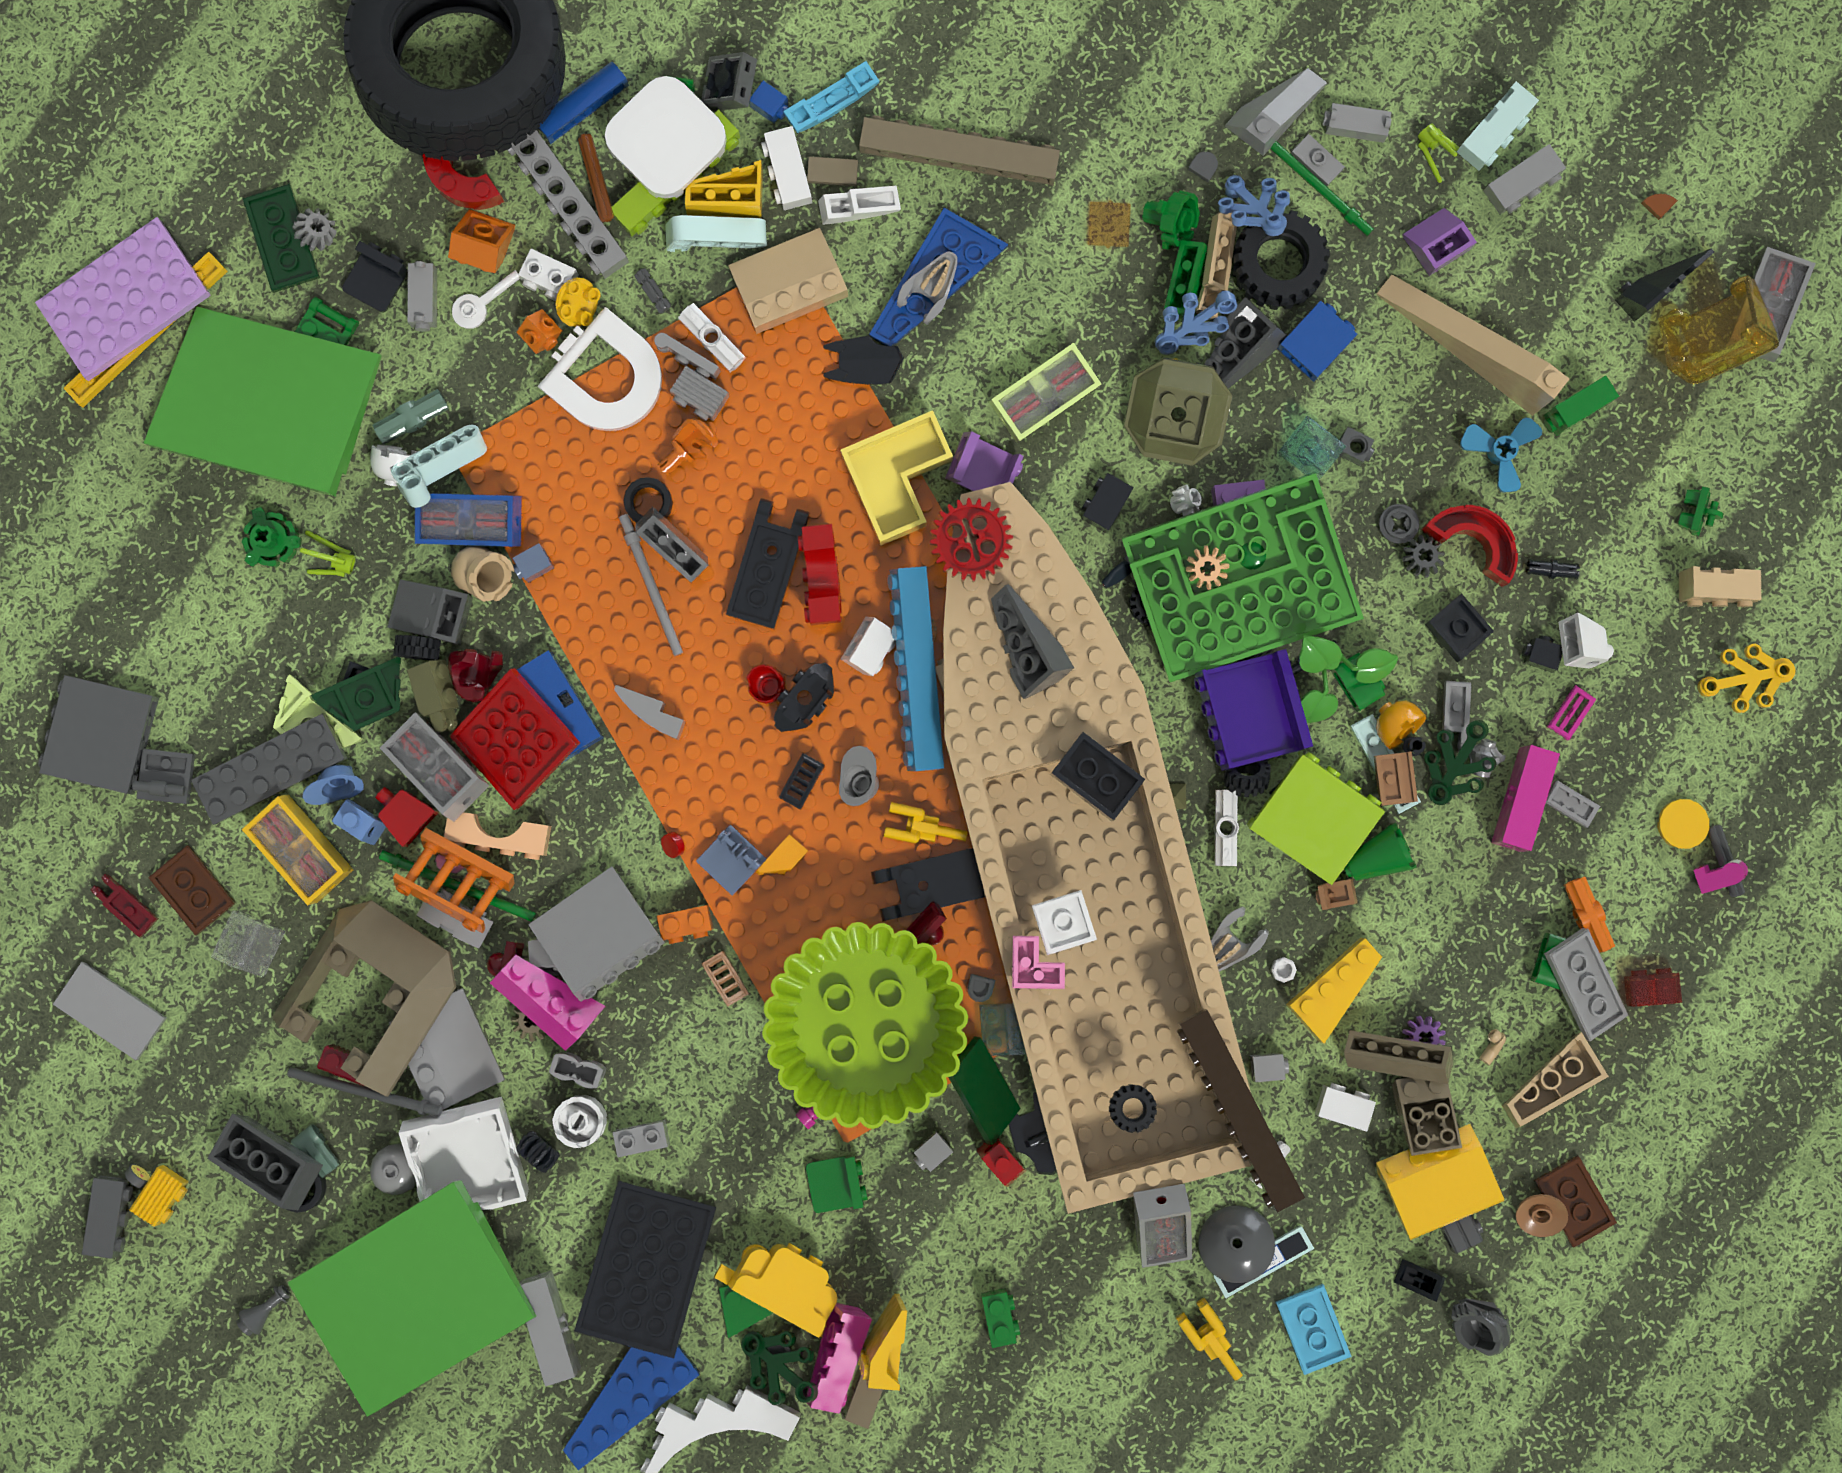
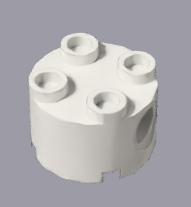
[552,1095,607,1148]

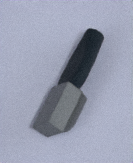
[1101,555,1132,589]

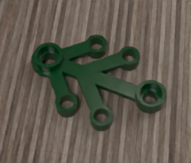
[1424,720,1497,805]
[741,1331,818,1405]

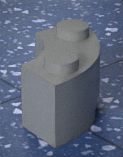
[417,889,493,949]

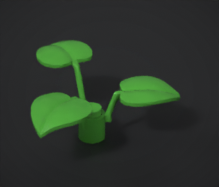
[1299,635,1398,723]

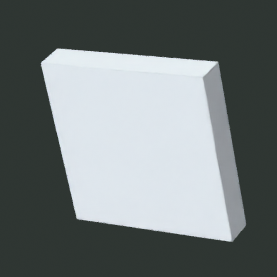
[1032,890,1097,955]

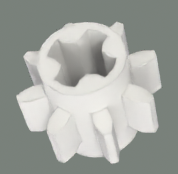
[1170,484,1202,516]

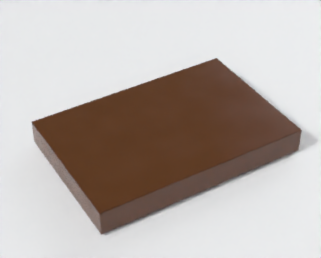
[148,845,236,936]
[1534,1155,1617,1248]

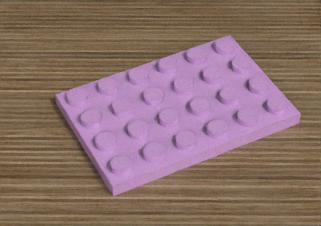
[35,217,211,381]

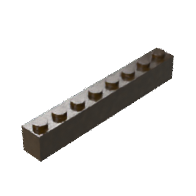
[1176,1009,1305,1213]

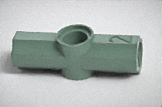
[372,389,449,445]

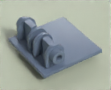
[696,825,766,896]

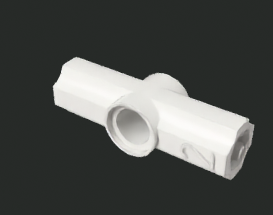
[678,303,746,372]
[1213,790,1239,866]

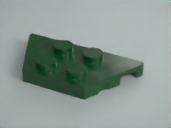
[310,657,401,732]

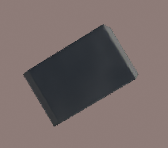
[1394,1258,1446,1302]

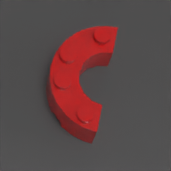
[423,154,505,210]
[1421,505,1518,587]
[798,524,842,625]

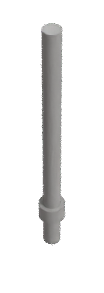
[619,514,683,656]

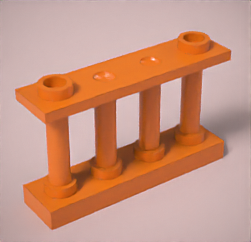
[393,828,515,933]

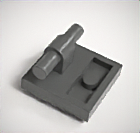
[132,749,195,804]

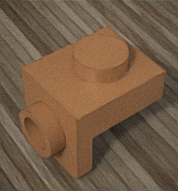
[1316,878,1358,910]

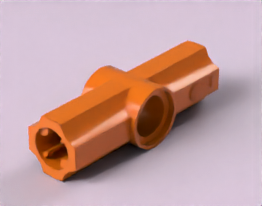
[1563,876,1615,953]

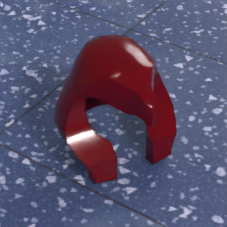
[448,649,503,702]

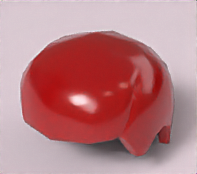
[746,664,785,704]

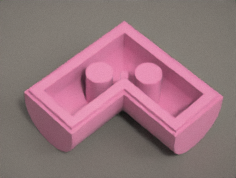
[1012,936,1065,989]

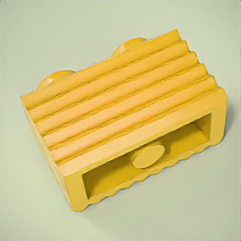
[129,1165,189,1227]

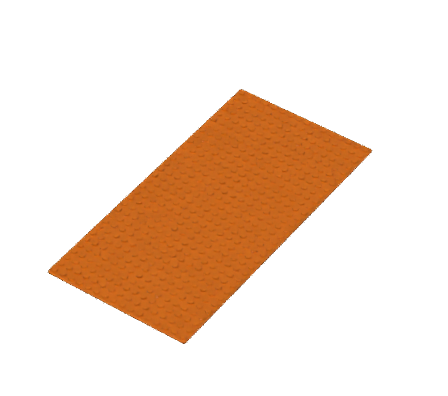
[459,287,1023,1143]

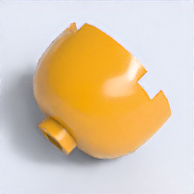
[1376,701,1426,750]

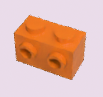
[657,905,714,944]

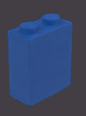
[1277,301,1357,382]

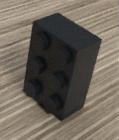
[1050,732,1145,822]

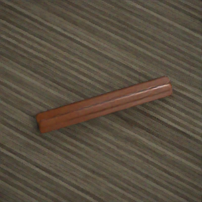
[578,133,614,222]

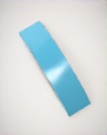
[783,61,880,133]

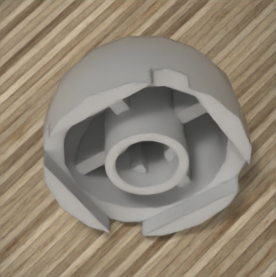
[370,1143,416,1195]

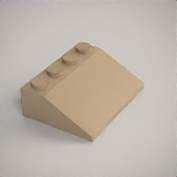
[728,228,848,334]

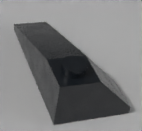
[1615,248,1714,322]

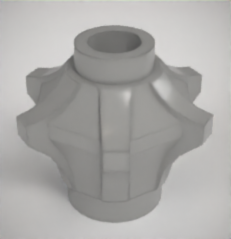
[1469,739,1506,778]

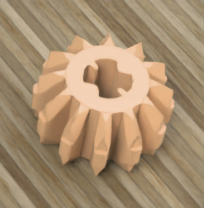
[1186,546,1229,589]

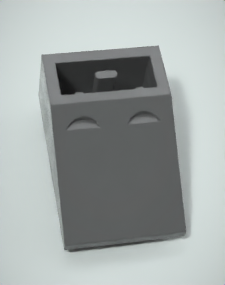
[387,579,473,646]

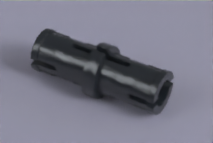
[1526,559,1580,580]

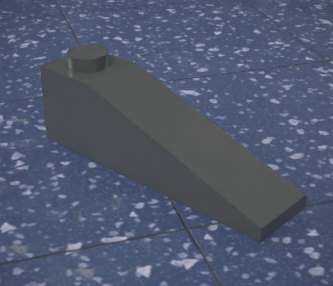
[1204,297,1287,389]

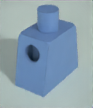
[332,798,386,845]

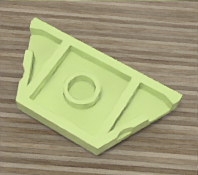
[273,674,363,748]

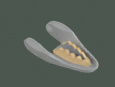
[897,251,957,325]
[1211,906,1269,972]

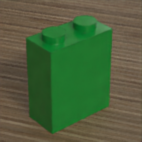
[1543,376,1620,436]

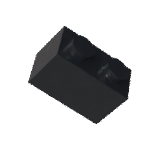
[1080,473,1134,534]

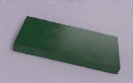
[242,183,320,293]
[948,1036,1021,1145]

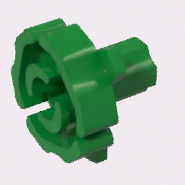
[1142,190,1200,250]
[242,507,302,568]

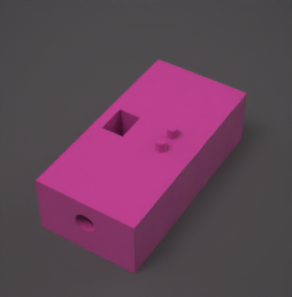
[1491,745,1560,852]

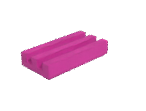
[1547,685,1596,741]

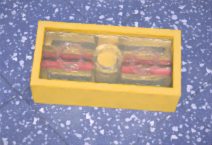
[242,794,354,906]

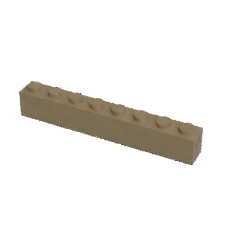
[859,115,1060,186]

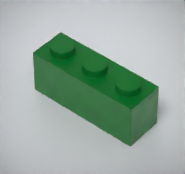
[1164,240,1208,322]

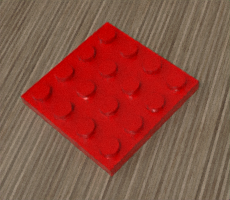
[450,668,580,810]

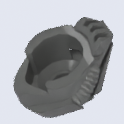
[1451,1298,1511,1356]

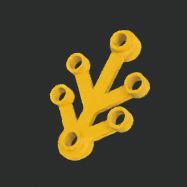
[1697,643,1795,713]

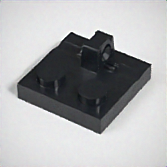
[1425,593,1494,663]

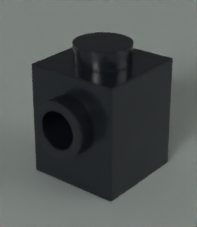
[1522,635,1563,673]

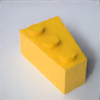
[685,160,763,219]

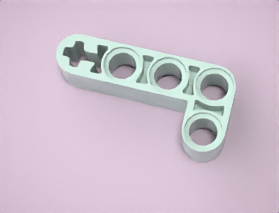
[665,215,767,252]
[391,425,487,508]

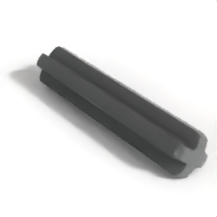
[1708,824,1745,897]

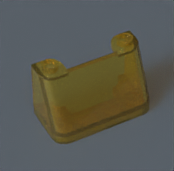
[1658,275,1779,384]

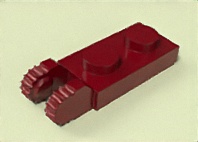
[90,873,159,938]

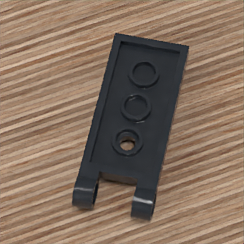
[726,498,810,630]
[871,848,986,922]

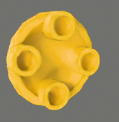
[555,277,600,327]

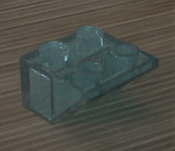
[979,1002,1026,1056]

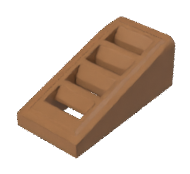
[701,951,749,1007]

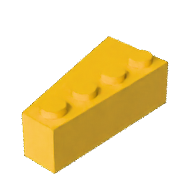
[1286,938,1382,1044]

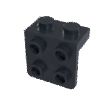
[342,241,408,313]

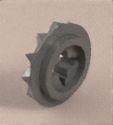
[1379,504,1419,544]

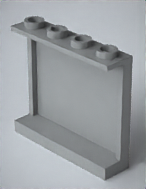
[528,867,665,1002]

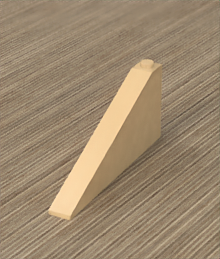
[1376,275,1569,416]

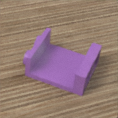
[945,431,1024,491]

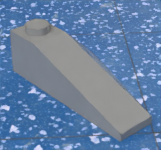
[1225,68,1327,156]

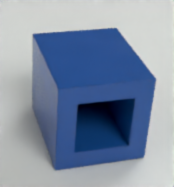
[749,81,789,124]

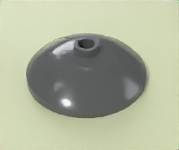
[1198,1205,1275,1283]

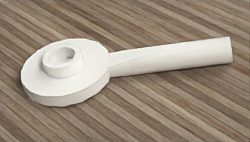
[452,270,520,329]

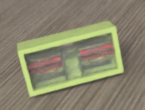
[988,343,1101,443]

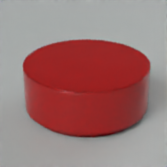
[661,832,685,858]

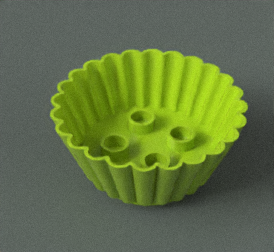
[762,922,968,1129]

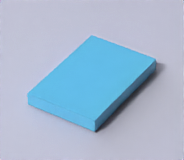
[1276,1284,1352,1375]

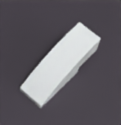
[818,186,901,225]

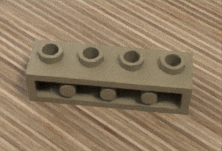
[1344,1030,1454,1084]

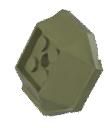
[1124,358,1232,466]

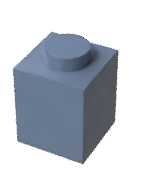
[513,543,554,583]

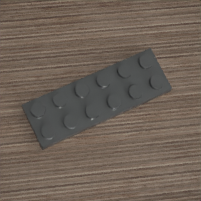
[191,713,347,825]

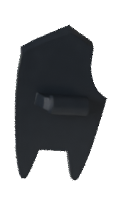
[823,335,904,385]
[1009,1092,1057,1175]

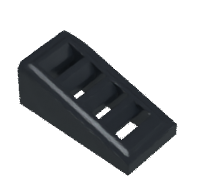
[779,753,825,810]

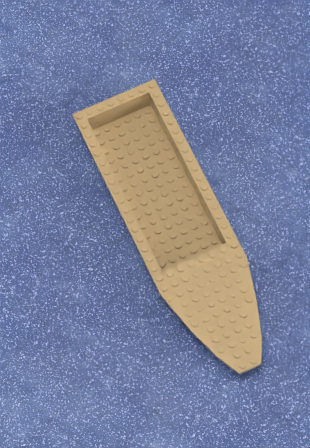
[943,482,1251,1214]

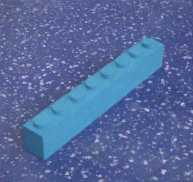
[887,566,944,771]

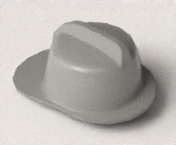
[839,746,879,806]

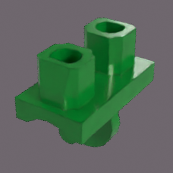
[1678,486,1724,536]

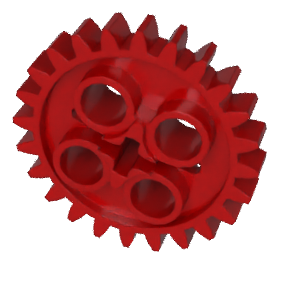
[929,498,1013,582]

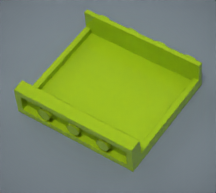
[1247,751,1385,885]

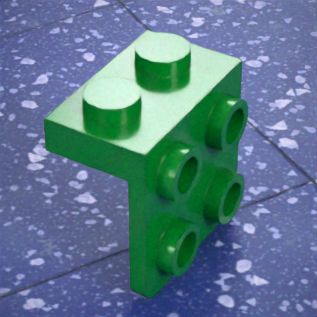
[806,1154,868,1213]

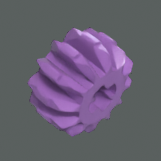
[1402,1016,1445,1045]

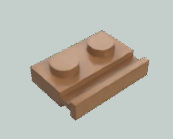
[1374,752,1418,806]

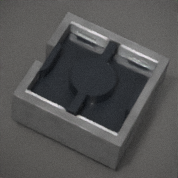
[701,52,757,111]

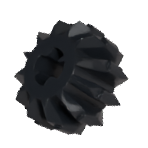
[516,1131,560,1173]

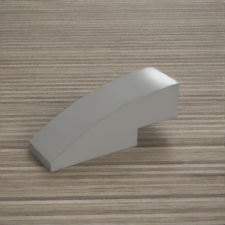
[614,685,686,740]

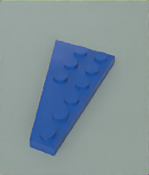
[869,208,1008,346]
[563,1345,700,1471]

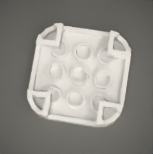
[605,76,727,198]

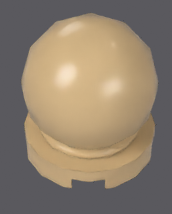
[451,546,514,602]

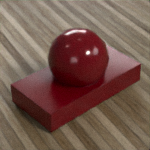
[906,901,947,946]
[486,941,524,992]

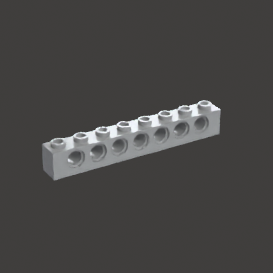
[507,130,629,279]

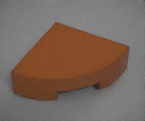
[1641,194,1678,220]

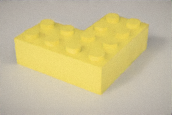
[840,410,953,546]

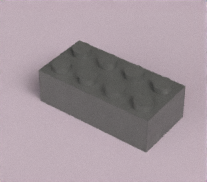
[207,1113,323,1210]

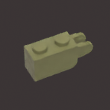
[407,659,459,732]

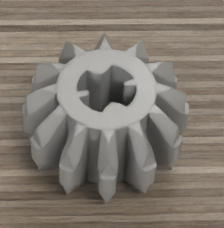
[293,208,337,252]

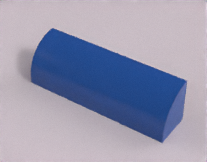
[538,61,629,144]

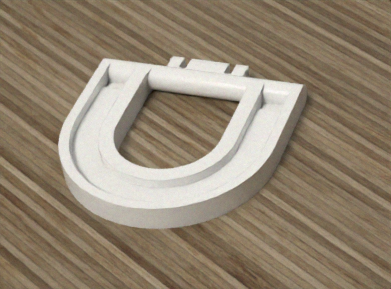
[537,307,662,431]

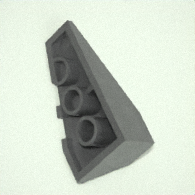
[991,584,1074,699]

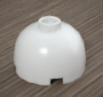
[370,445,417,486]

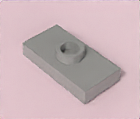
[1291,134,1345,186]
[1546,780,1600,828]

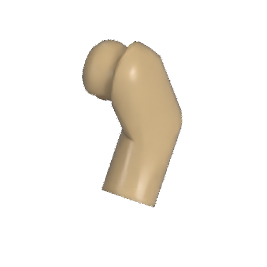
[1479,1029,1506,1066]

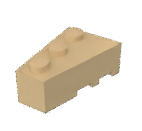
[1679,566,1761,607]

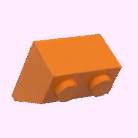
[448,209,516,273]

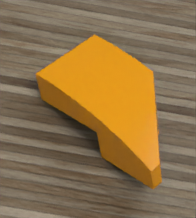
[756,834,808,875]

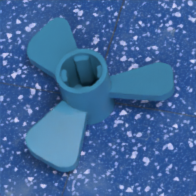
[1460,418,1542,493]

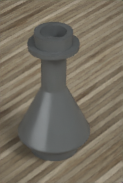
[236,1284,291,1336]

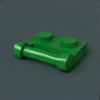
[295,297,359,346]

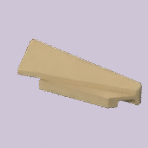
[1195,202,1240,322]

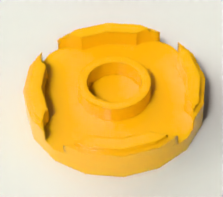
[1658,799,1709,849]

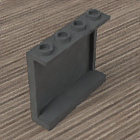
[38,675,159,795]

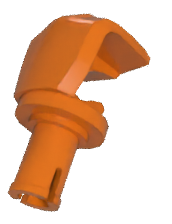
[657,419,718,476]

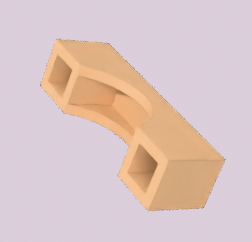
[444,812,552,860]

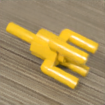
[884,802,968,843]
[1176,1298,1243,1381]

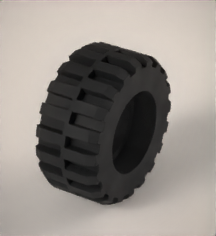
[1231,210,1330,310]

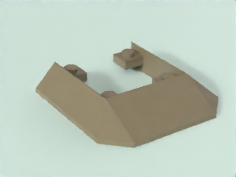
[272,900,456,1097]

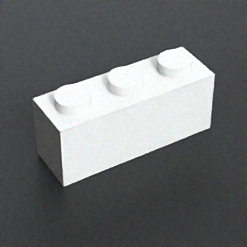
[761,126,812,210]

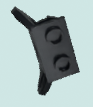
[774,662,834,732]

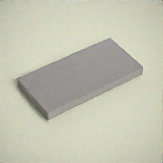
[1544,928,1628,1041]
[53,962,167,1060]

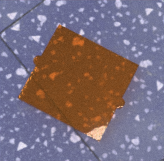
[1088,200,1131,249]

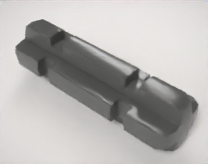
[634,268,671,314]

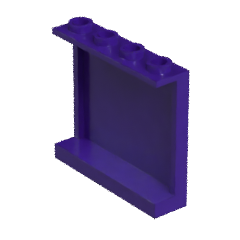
[1194,649,1313,771]

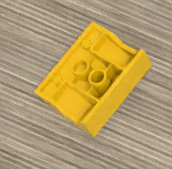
[1376,1124,1504,1240]
[858,1294,907,1391]

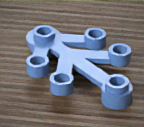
[1218,175,1290,236]
[1155,291,1237,355]

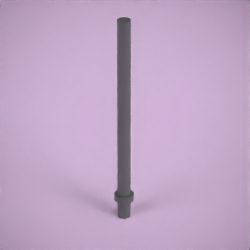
[287,1067,442,1117]

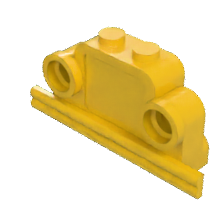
[714,1243,837,1338]

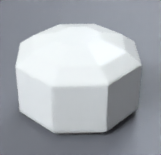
[1270,957,1297,983]

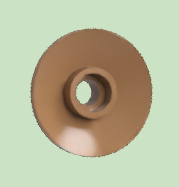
[1516,1194,1568,1237]

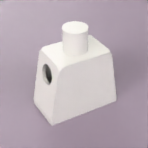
[1558,613,1614,669]

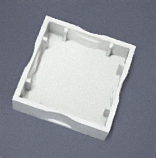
[399,1097,529,1210]

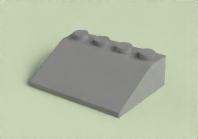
[389,988,505,1110]

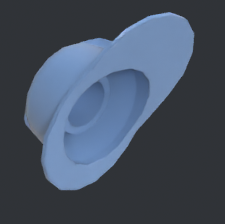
[302,765,364,805]

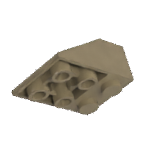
[1392,1078,1462,1156]

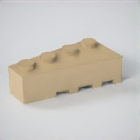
[1502,1032,1609,1128]

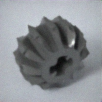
[1402,535,1445,578]

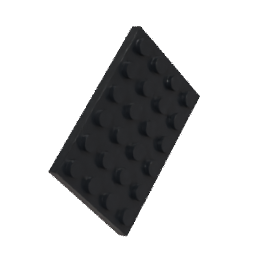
[574,1181,716,1359]

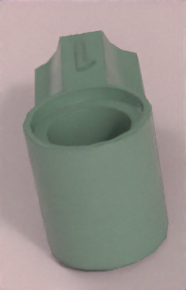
[291,1124,341,1178]

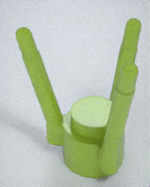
[1418,123,1460,183]
[300,530,356,577]

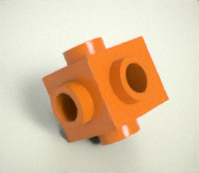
[517,309,562,354]

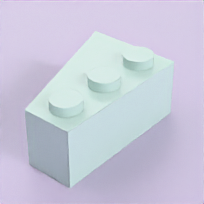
[1457,81,1539,171]

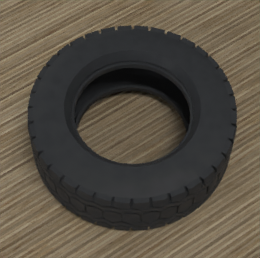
[343,0,566,161]

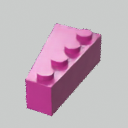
[490,955,605,1051]
[807,1303,872,1414]

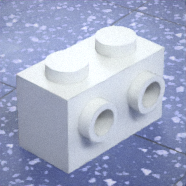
[518,249,579,301]
[841,617,896,676]
[1315,1083,1376,1131]

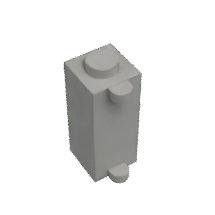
[1322,103,1391,143]
[407,261,437,332]

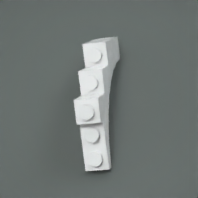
[640,1385,801,1473]

